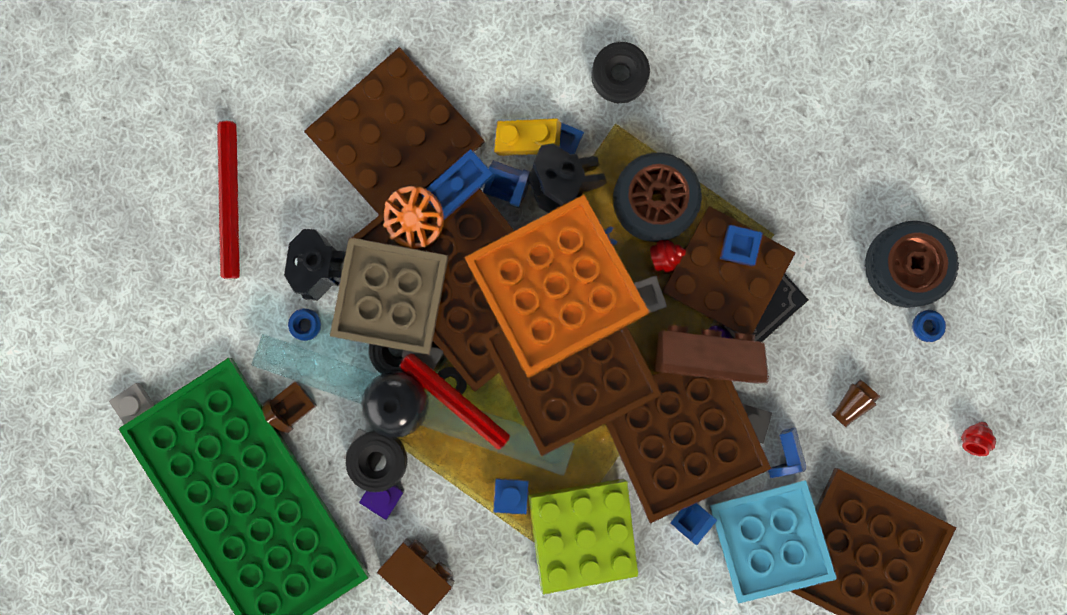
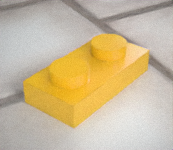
[494,118,561,156]

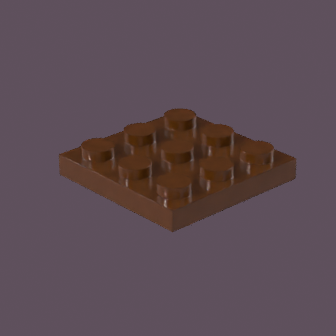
[662,206,796,335]

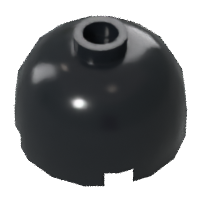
[361,371,430,438]

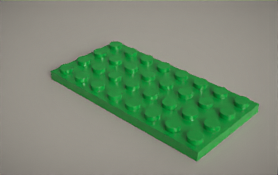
[118,358,370,615]

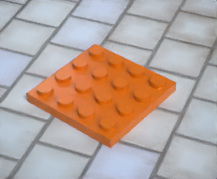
[465,195,649,378]

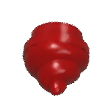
[650,240,686,272]
[961,422,996,456]

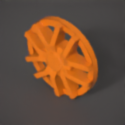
[383,186,444,249]

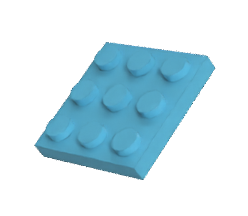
[710,480,837,604]

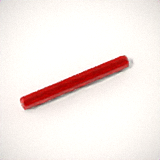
[217,121,240,279]

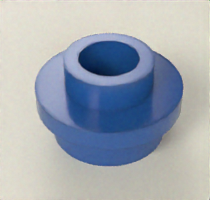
[288,308,321,341]
[912,310,946,342]

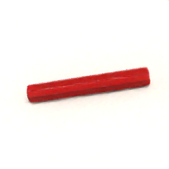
[400,353,510,450]

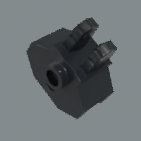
[528,143,607,213]
[284,229,346,301]

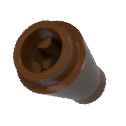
[832,379,880,428]

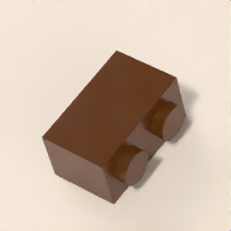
[376,538,455,615]

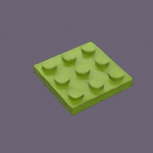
[528,478,638,595]

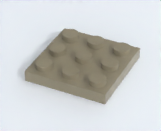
[330,237,449,355]

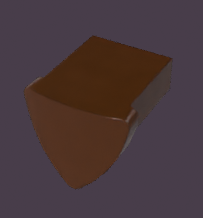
[263,381,317,433]

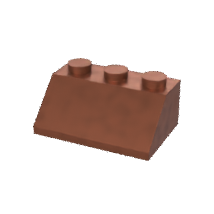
[655,325,768,383]

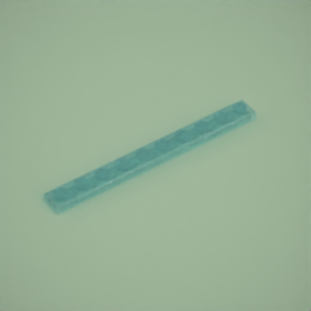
[251,334,574,476]

